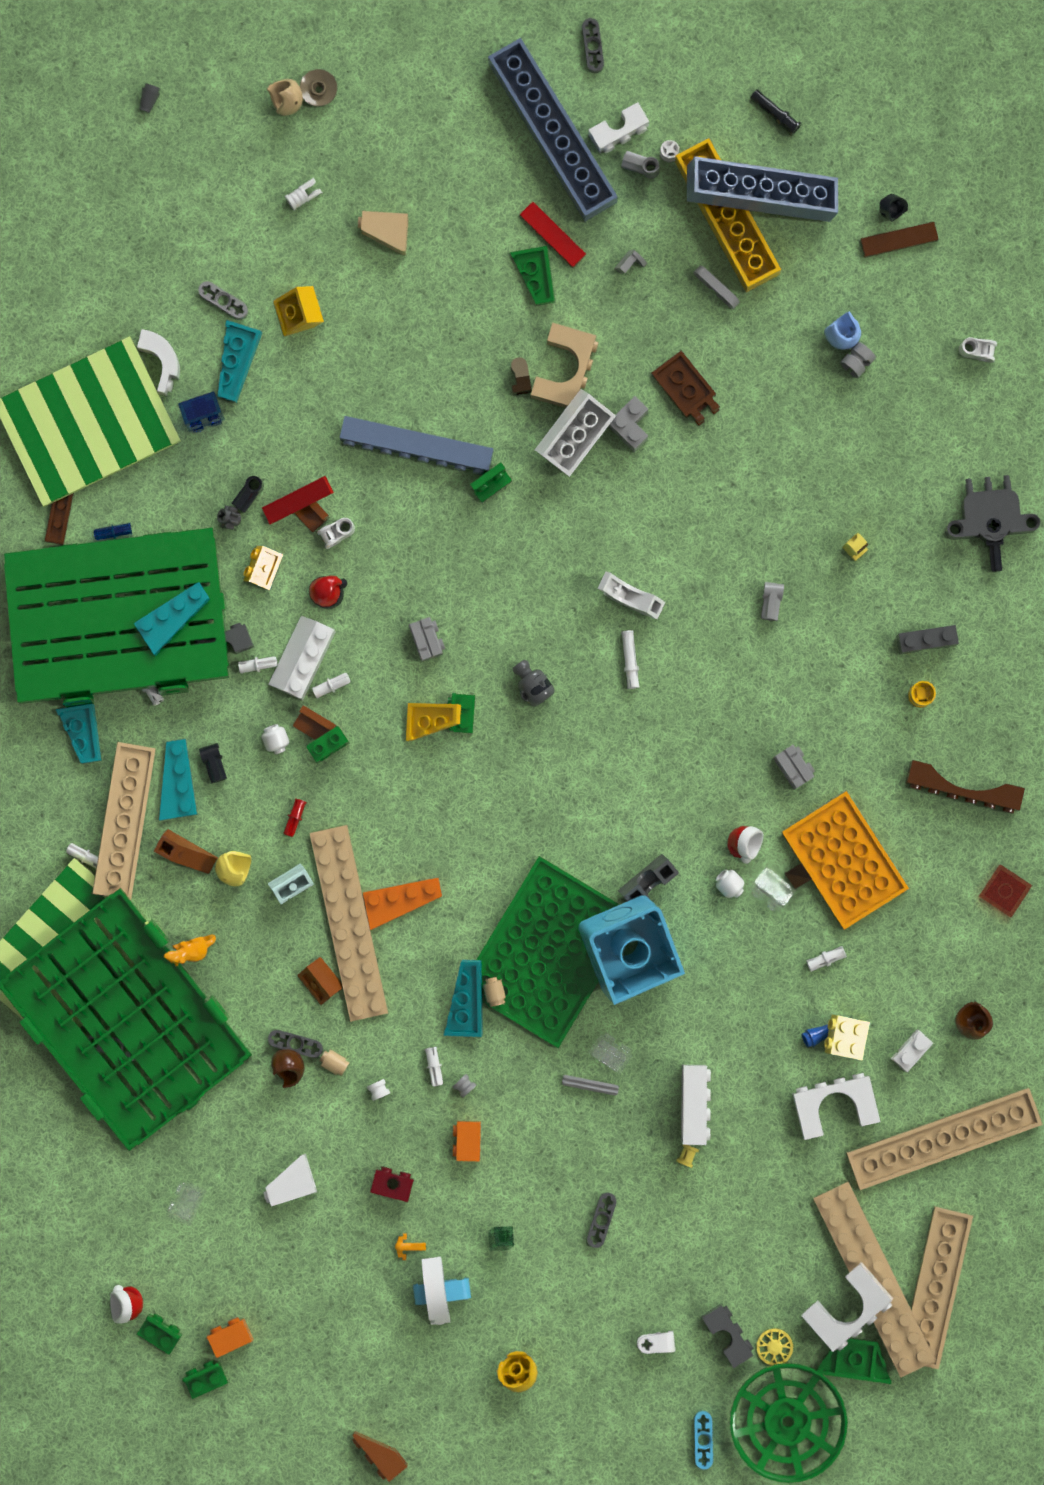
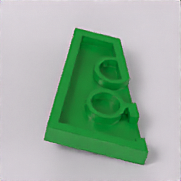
[510,246,556,306]

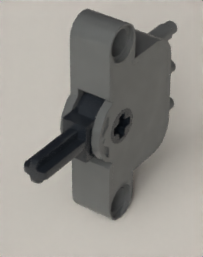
[945,475,1041,572]

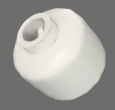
[261,724,289,754]
[716,870,744,898]

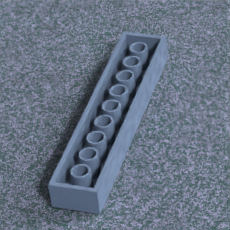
[488,38,618,221]

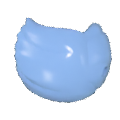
[824,311,861,350]

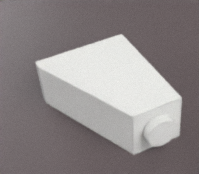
[264,1154,317,1206]

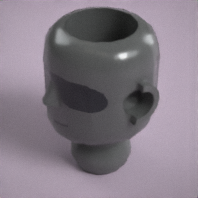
[513,660,555,707]

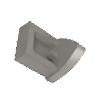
[614,250,647,273]

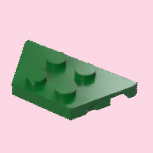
[816,1338,892,1384]

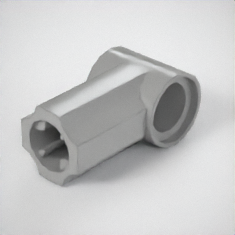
[621,151,659,179]
[761,582,784,621]

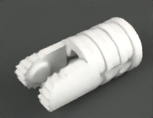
[285,178,322,210]

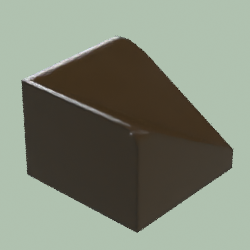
[784,863,812,889]

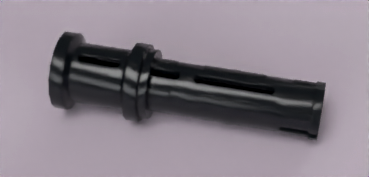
[750,89,802,136]

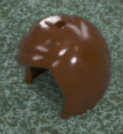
[955,1002,993,1040]
[271,1049,305,1088]

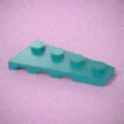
[134,582,210,656]
[443,960,483,1037]

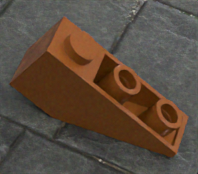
[154,829,218,874]
[352,1431,408,1482]

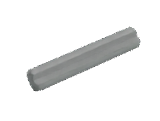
[562,1075,619,1096]

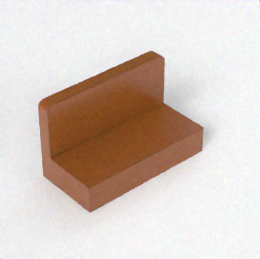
[295,502,330,532]
[293,705,337,740]
[297,957,343,1005]

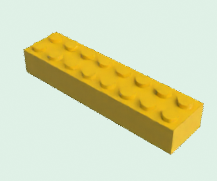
[675,138,781,292]

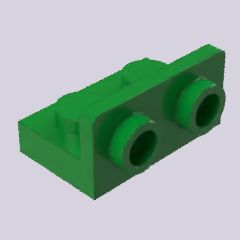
[470,462,512,503]
[448,693,475,734]
[306,726,349,764]
[137,1313,182,1355]
[182,1360,229,1399]

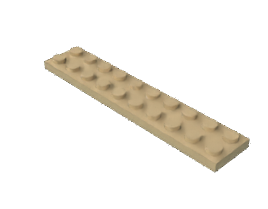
[310,825,388,1022]
[846,1088,1043,1190]
[813,1182,936,1378]

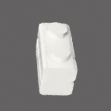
[891,1030,933,1072]

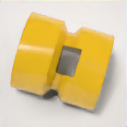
[908,681,936,708]

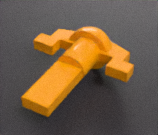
[395,1233,426,1260]

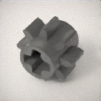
[217,505,241,530]

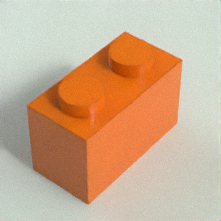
[453,1121,481,1161]
[207,1317,254,1358]

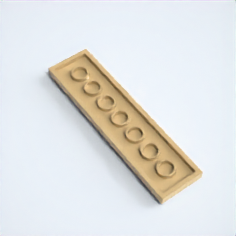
[92,742,156,900]
[911,1206,973,1370]

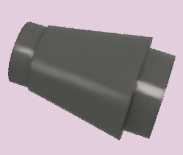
[139,83,160,113]

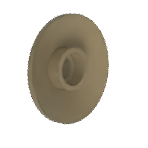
[300,69,337,107]

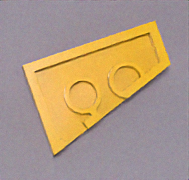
[406,703,461,741]

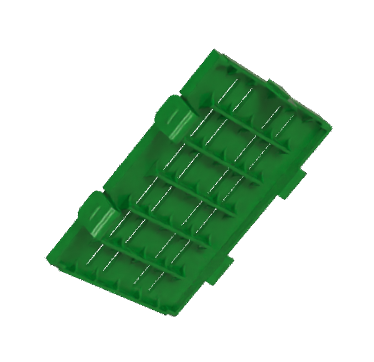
[4,528,229,708]
[0,887,252,1151]

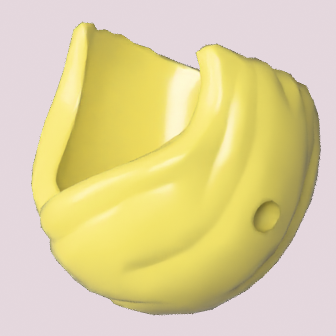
[215,851,252,886]

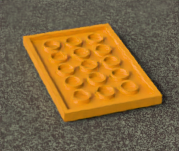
[781,791,909,930]

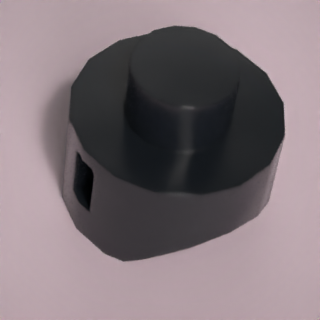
[879,194,908,222]

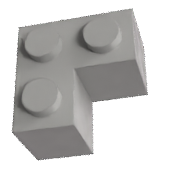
[608,396,648,453]

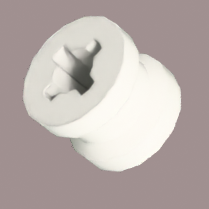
[660,140,679,162]
[367,1079,390,1101]

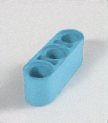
[413,1278,471,1305]

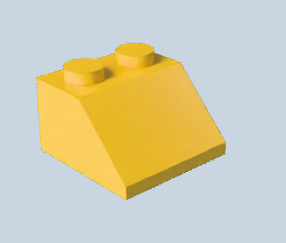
[273,286,324,337]

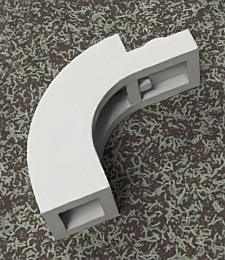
[137,329,180,396]
[597,572,665,619]
[422,1257,450,1325]

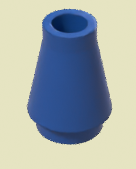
[801,1025,829,1048]

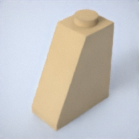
[358,211,408,255]

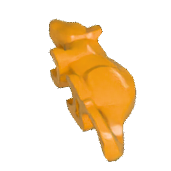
[164,934,216,966]

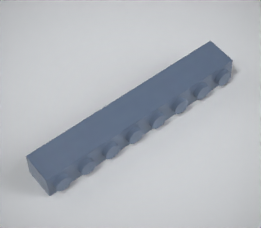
[340,416,494,475]

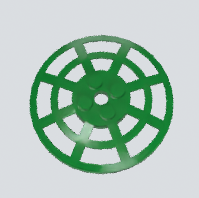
[730,1363,848,1483]

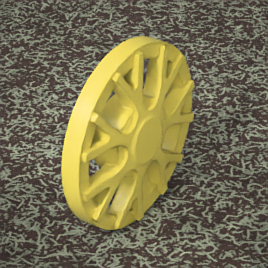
[756,1328,793,1365]

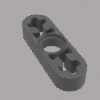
[582,18,604,73]
[268,1030,323,1058]
[587,1192,617,1248]

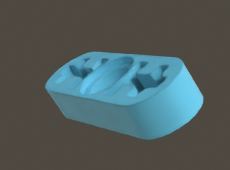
[694,1411,713,1469]

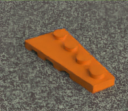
[363,878,442,930]

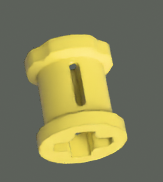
[676,1145,699,1168]

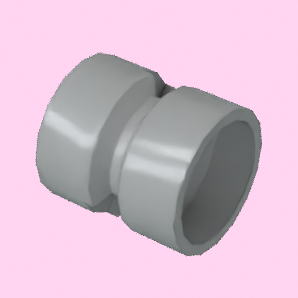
[840,342,876,378]

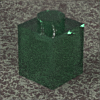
[488,1226,514,1251]

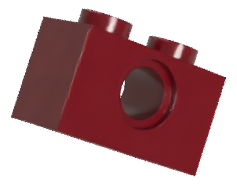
[370,1166,415,1202]

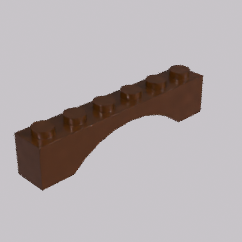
[905,760,1025,814]

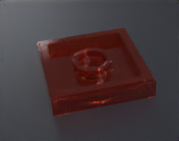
[979,864,1033,918]

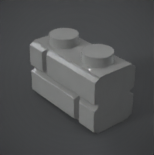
[409,617,445,662]
[773,745,815,790]

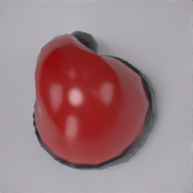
[308,575,348,609]

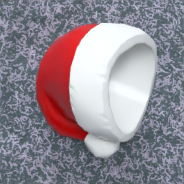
[727,826,764,864]
[110,1285,144,1323]

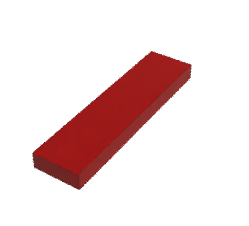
[520,202,586,268]
[262,476,334,525]

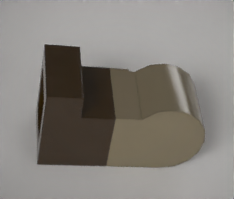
[511,357,532,396]

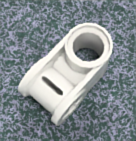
[959,337,997,363]
[317,518,355,549]
[637,1331,675,1354]

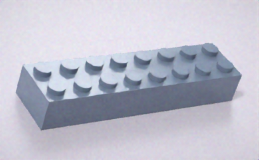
[687,157,838,222]

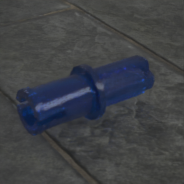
[94,522,133,540]

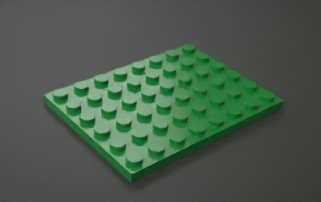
[476,856,620,1048]

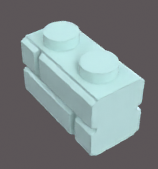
[267,863,314,904]

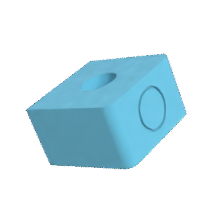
[578,895,685,1005]

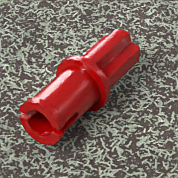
[284,798,307,837]

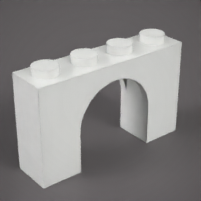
[792,1073,880,1140]
[801,1262,893,1352]

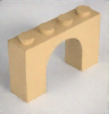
[531,323,599,408]

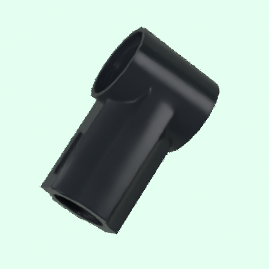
[231,476,264,513]
[199,743,227,784]

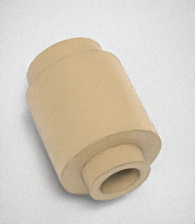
[483,977,506,1007]
[319,1049,349,1076]

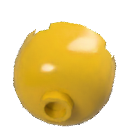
[497,1351,538,1392]

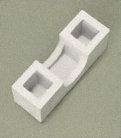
[588,102,649,153]

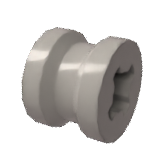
[453,1074,476,1098]

